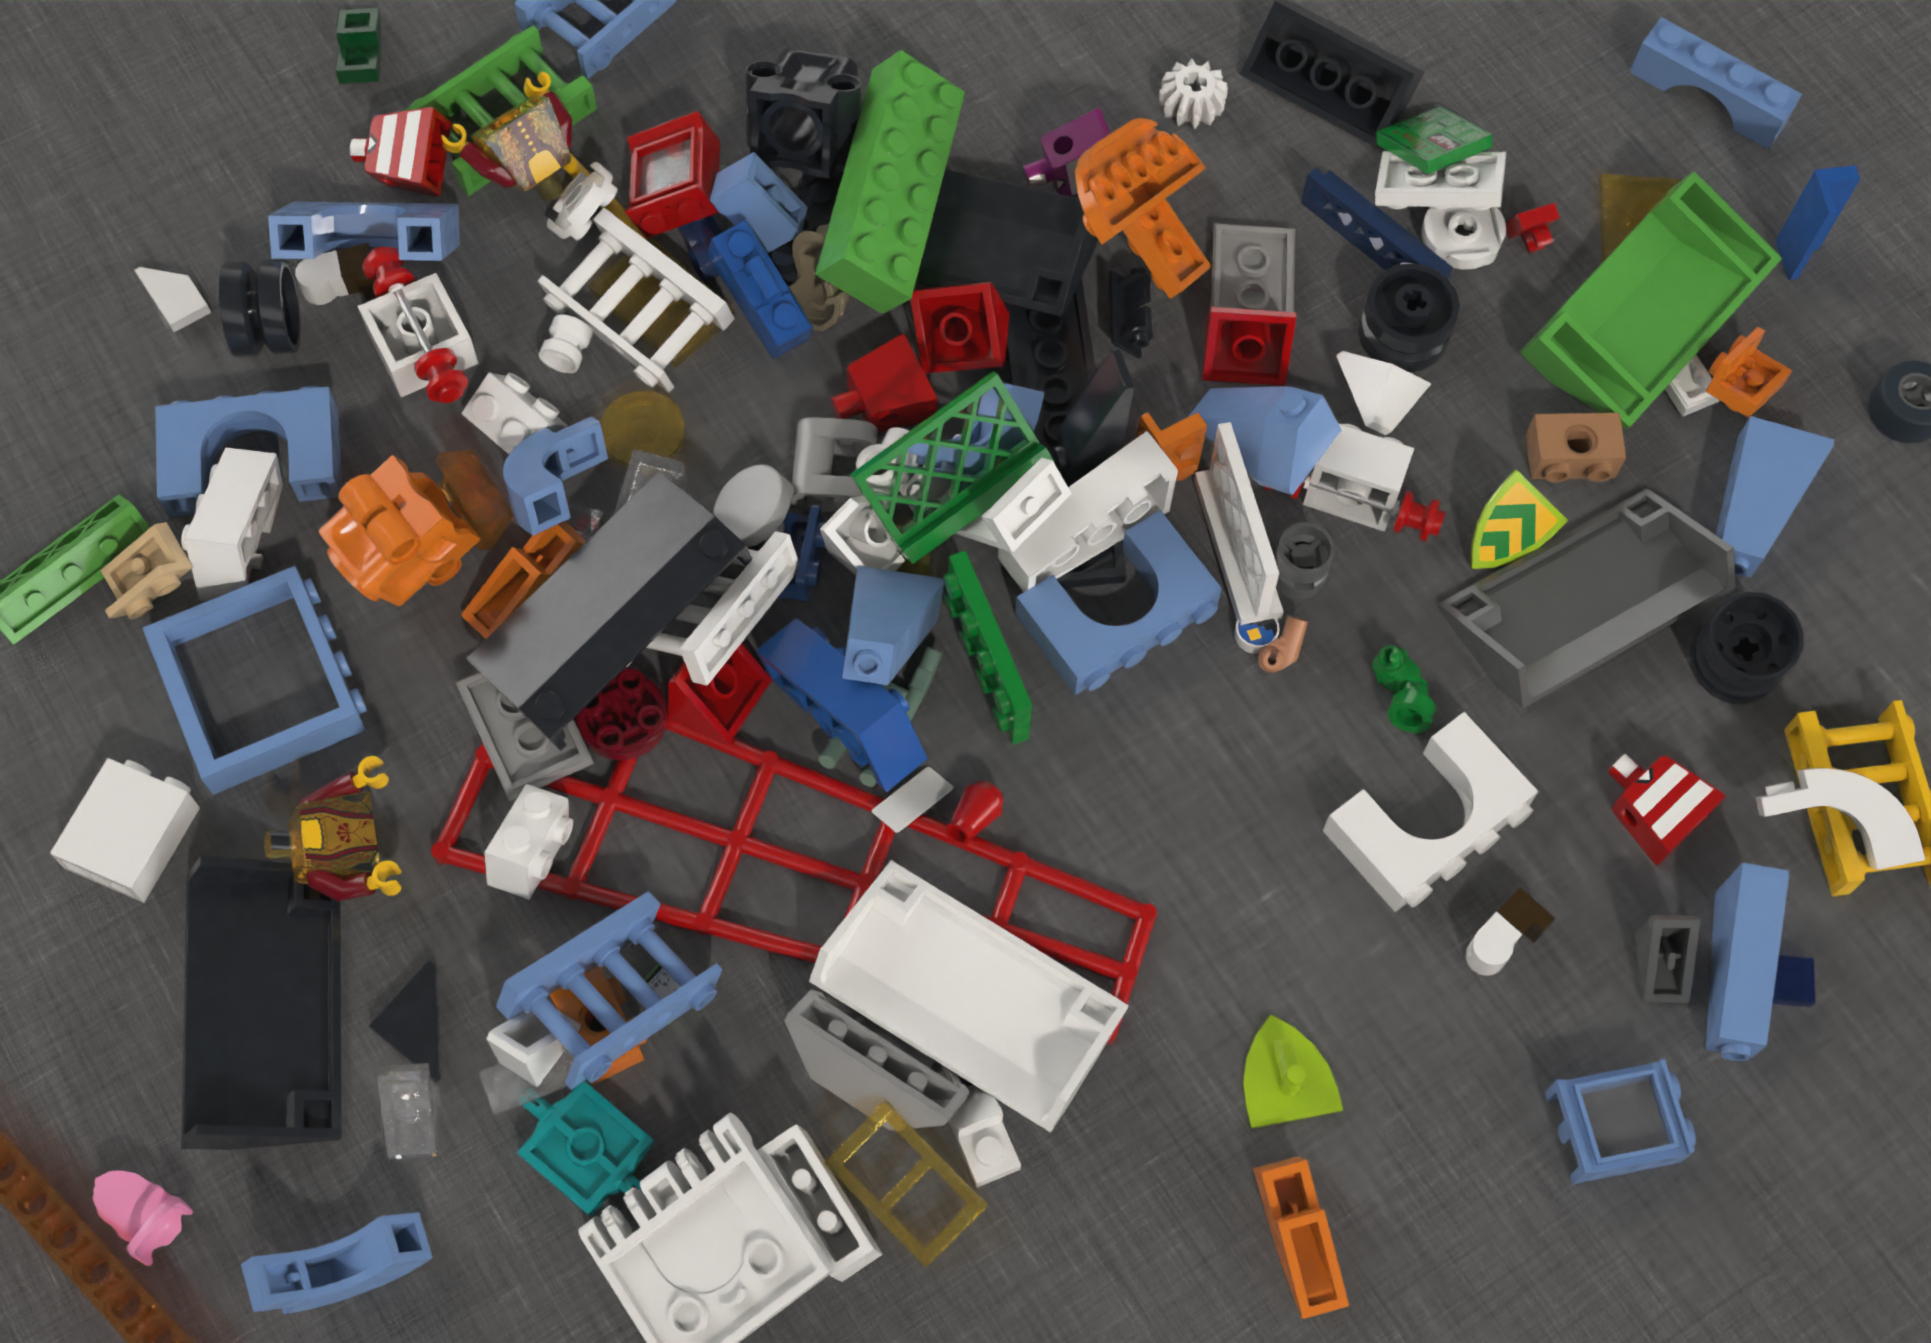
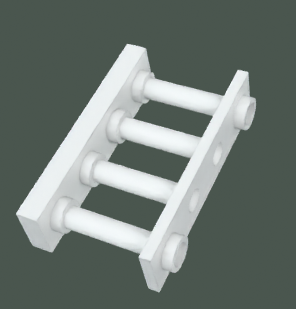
[538,208,735,393]
[626,532,799,685]

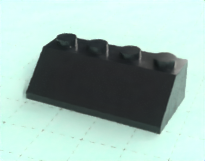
[1240,0,1424,148]

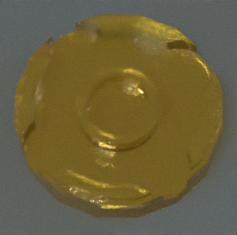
[600,391,685,471]

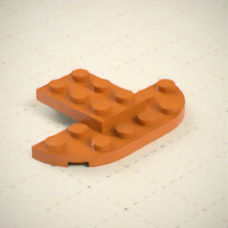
[1075,118,1212,299]

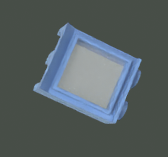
[1545,1059,1696,1184]

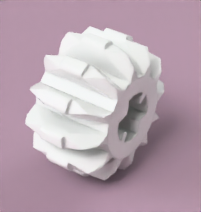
[1159,59,1228,130]

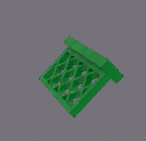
[850,372,1054,564]

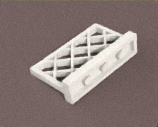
[1194,422,1284,625]

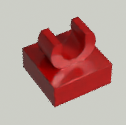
[1505,203,1560,253]

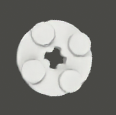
[547,162,617,240]
[1421,207,1506,269]

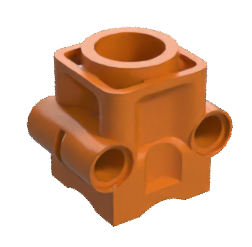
[318,455,481,607]

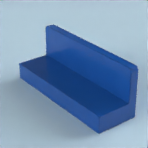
[1775,165,1860,280]

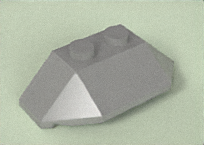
[784,990,969,1131]

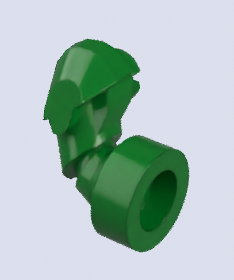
[1372,645,1436,733]

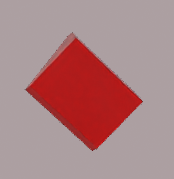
[910,282,1010,374]
[1202,307,1297,386]
[668,643,772,745]

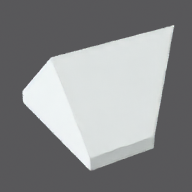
[1336,351,1431,435]
[820,496,906,576]

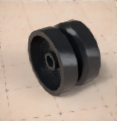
[219,259,301,357]
[1358,263,1460,372]

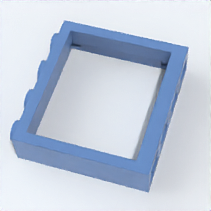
[142,566,367,795]

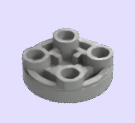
[713,464,794,547]

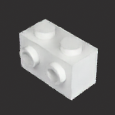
[485,784,573,900]

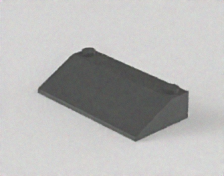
[1438,488,1736,708]

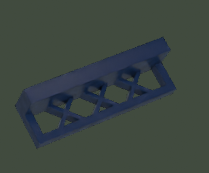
[1301,168,1453,279]

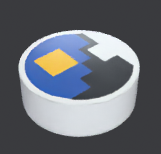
[1234,618,1280,654]

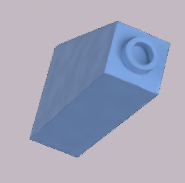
[1715,416,1835,578]
[842,565,944,685]
[1706,863,1789,1061]

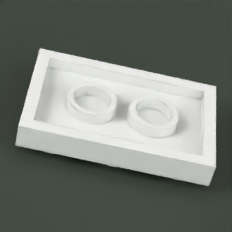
[1375,151,1506,210]

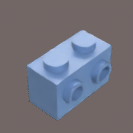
[710,152,808,253]

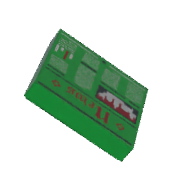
[1377,106,1492,174]

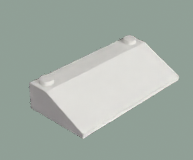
[809,860,1129,1133]

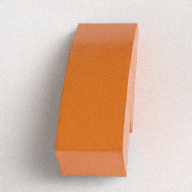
[461,521,587,639]
[1253,1156,1349,1319]

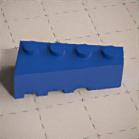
[756,618,928,793]

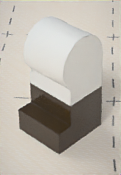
[295,243,377,305]
[1465,887,1555,976]

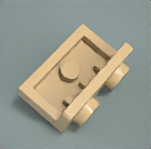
[100,522,193,619]

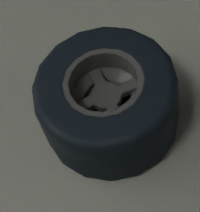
[1868,360,1931,443]

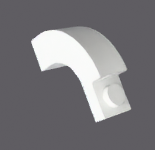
[1755,768,1925,870]

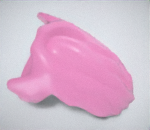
[92,1170,193,1266]

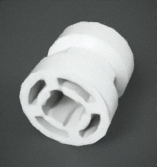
[539,315,593,373]

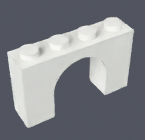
[1323,712,1538,912]

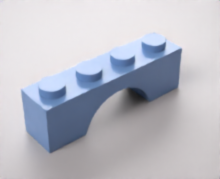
[1630,17,1802,150]

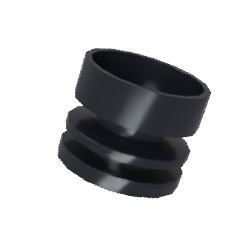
[1691,592,1804,704]

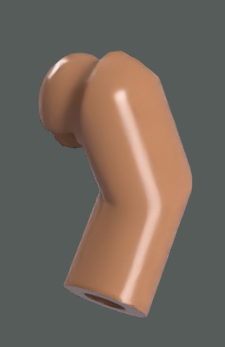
[1258,615,1309,673]

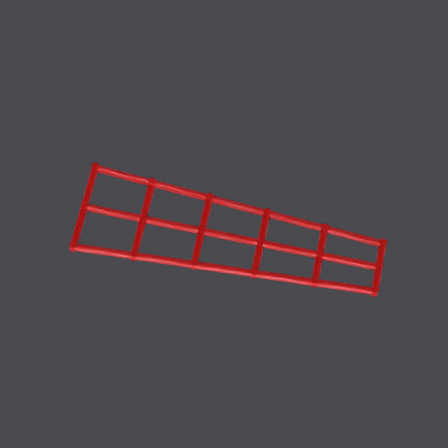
[431,718,1157,1045]

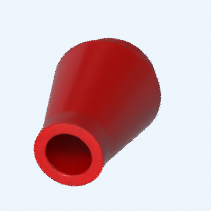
[945,781,1004,846]

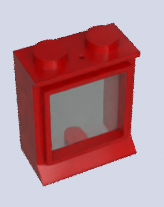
[625,111,720,238]

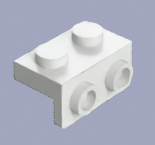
[461,372,568,454]

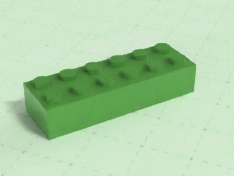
[815,50,965,314]

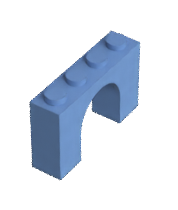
[268,202,460,261]
[155,386,342,517]
[1015,510,1222,695]

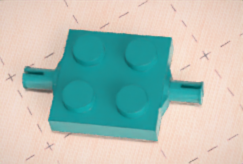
[517,1081,655,1218]

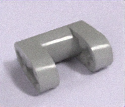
[791,417,878,513]

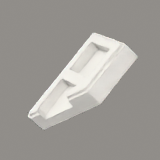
[135,267,211,332]

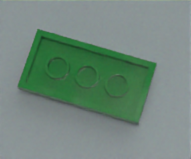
[943,550,1032,745]

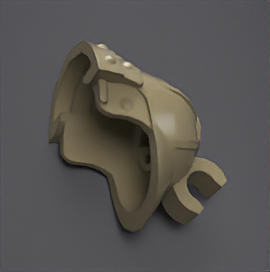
[788,224,851,332]

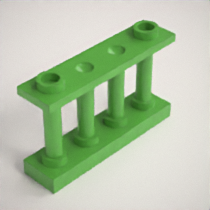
[404,25,597,196]

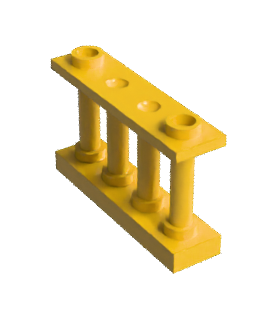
[1784,700,1931,897]

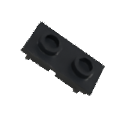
[1109,267,1153,359]

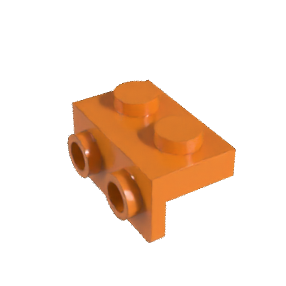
[1706,327,1792,418]
[1135,412,1207,481]

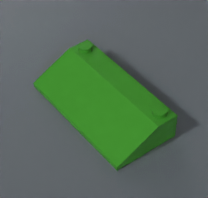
[1519,171,1782,429]

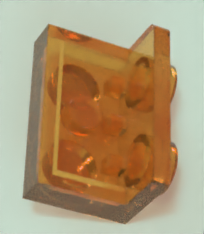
[435,449,513,550]

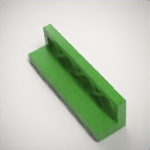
[0,494,150,645]

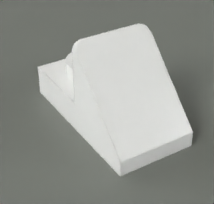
[949,1085,1021,1188]

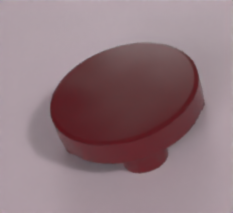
[576,668,668,760]

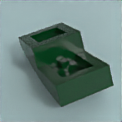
[336,8,381,84]

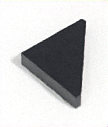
[369,961,441,1083]

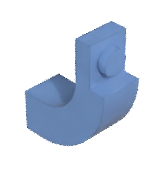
[903,383,1044,482]
[503,417,608,536]
[241,1212,433,1314]

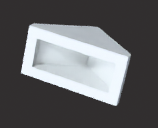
[487,1011,581,1087]

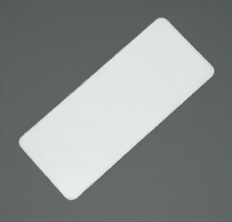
[872,767,953,833]

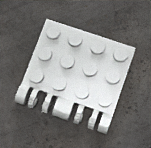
[579,1113,835,1343]

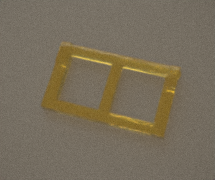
[824,1100,988,1268]

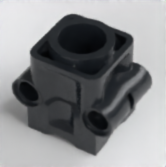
[745,48,862,178]

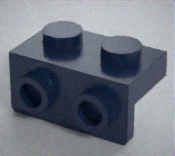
[764,505,826,602]

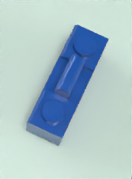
[707,221,813,360]

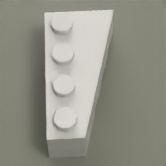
[998,431,1178,592]

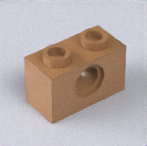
[1525,413,1626,483]

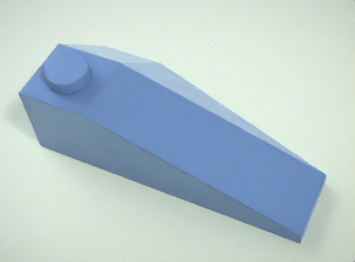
[1188,386,1342,495]

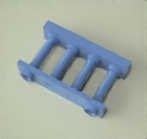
[514,0,678,80]
[496,891,723,1090]

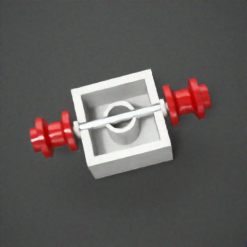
[358,246,479,403]
[1264,424,1446,542]

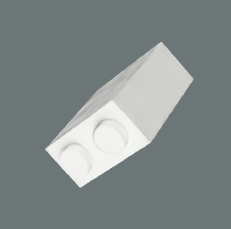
[50,758,200,903]

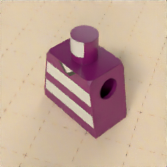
[1023,108,1111,197]

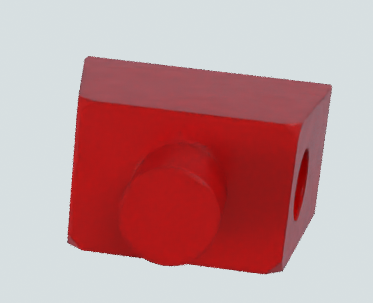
[830,334,937,433]

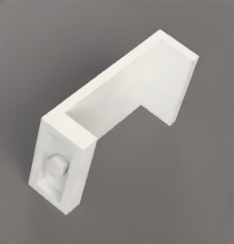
[899,434,1072,553]

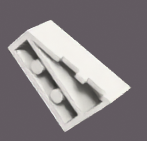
[181,448,283,601]
[757,1124,883,1282]

